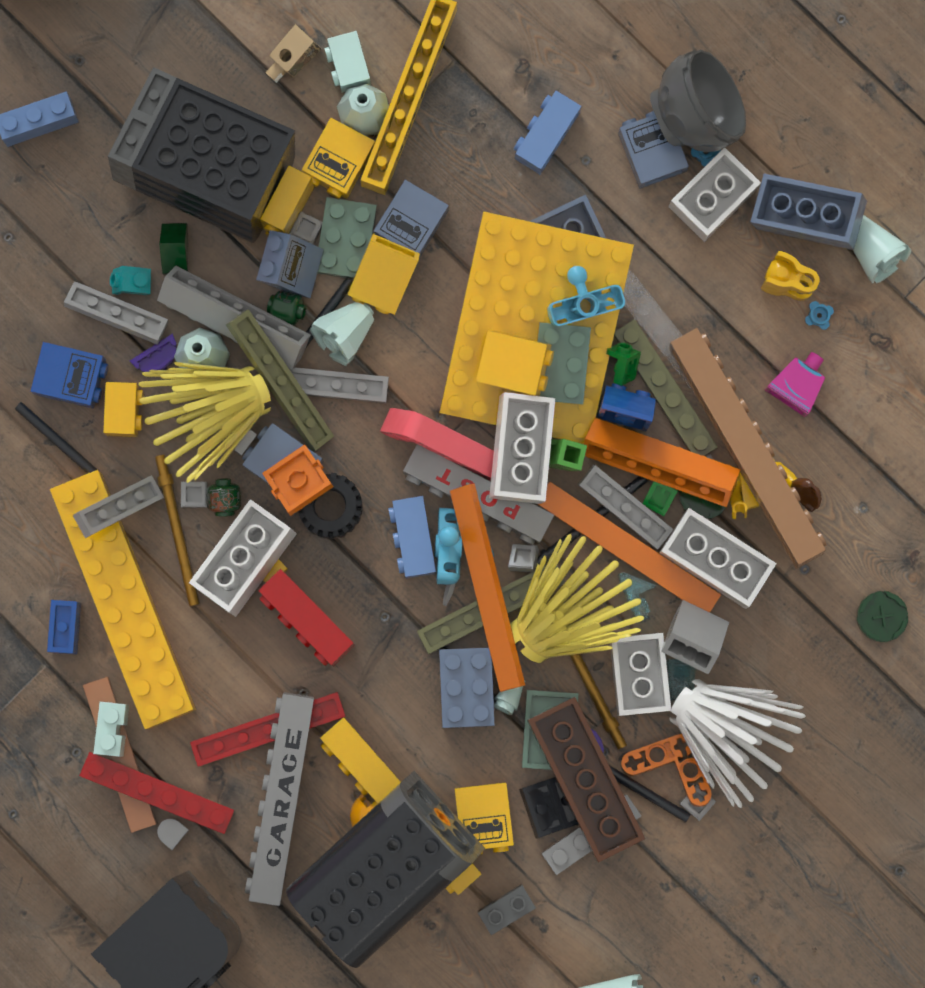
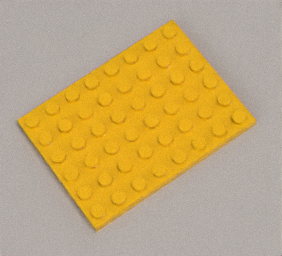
[439,211,634,444]

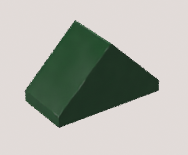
[159,223,188,274]

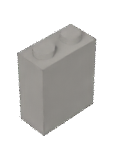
[661,600,729,674]

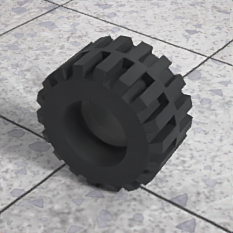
[298,472,363,539]

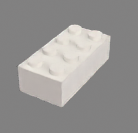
[489,392,555,504]
[189,499,297,617]
[659,508,777,609]

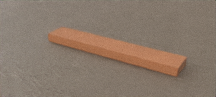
[83,677,157,833]

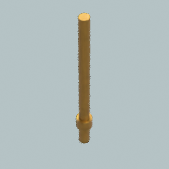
[155,455,199,606]
[570,654,627,750]

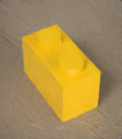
[103,382,144,437]

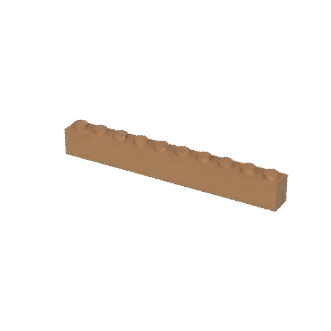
[669,328,827,569]

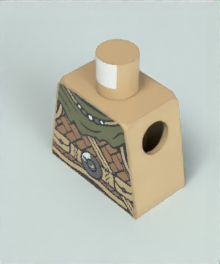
[265,24,322,83]

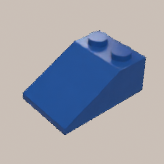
[597,383,656,431]

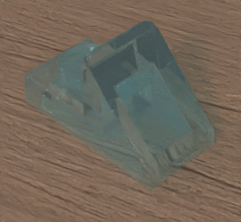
[617,572,657,623]

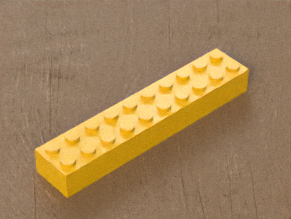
[50,470,196,730]

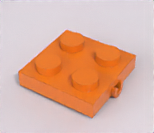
[262,444,334,516]

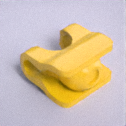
[761,251,820,301]

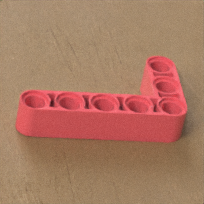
[380,408,494,481]

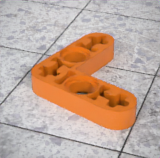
[621,734,712,807]

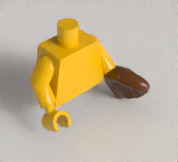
[730,460,822,519]

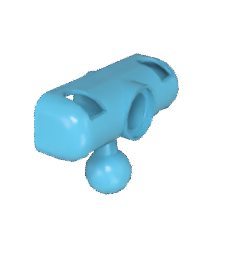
[547,266,625,326]
[435,508,462,585]

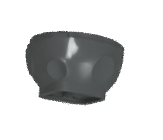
[650,49,746,152]

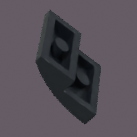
[519,777,578,838]

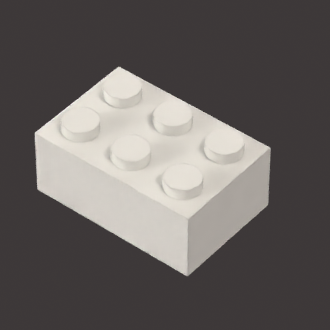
[669,148,761,242]
[610,633,671,716]

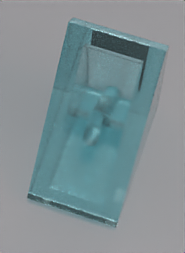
[666,659,695,700]

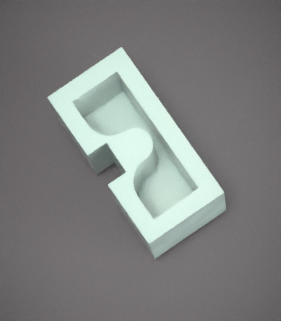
[324,31,371,93]
[93,702,130,757]

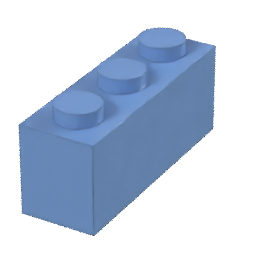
[0,91,79,147]
[513,91,582,175]
[388,496,436,579]

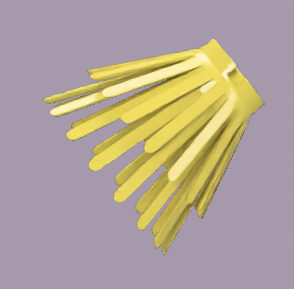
[138,362,271,483]
[510,534,644,663]

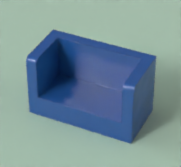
[47,600,81,654]

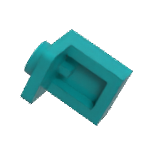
[110,266,151,295]

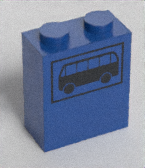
[31,342,108,409]

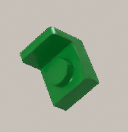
[606,343,641,386]
[642,481,678,516]

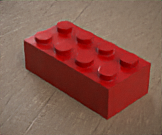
[258,569,355,667]

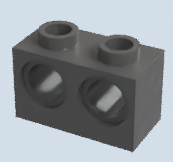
[477,884,536,935]

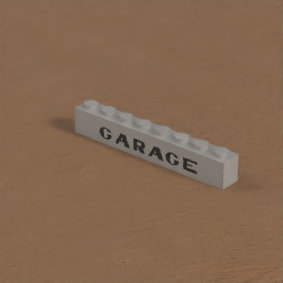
[245,692,314,906]

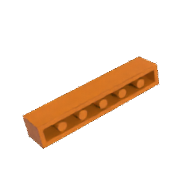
[584,417,741,507]

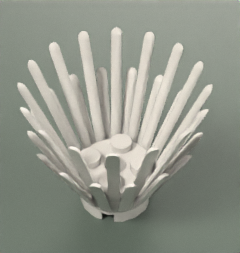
[670,679,806,808]

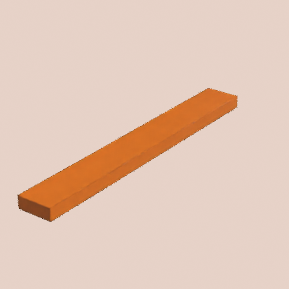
[537,482,721,612]
[450,484,525,692]

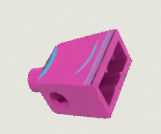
[765,352,825,417]

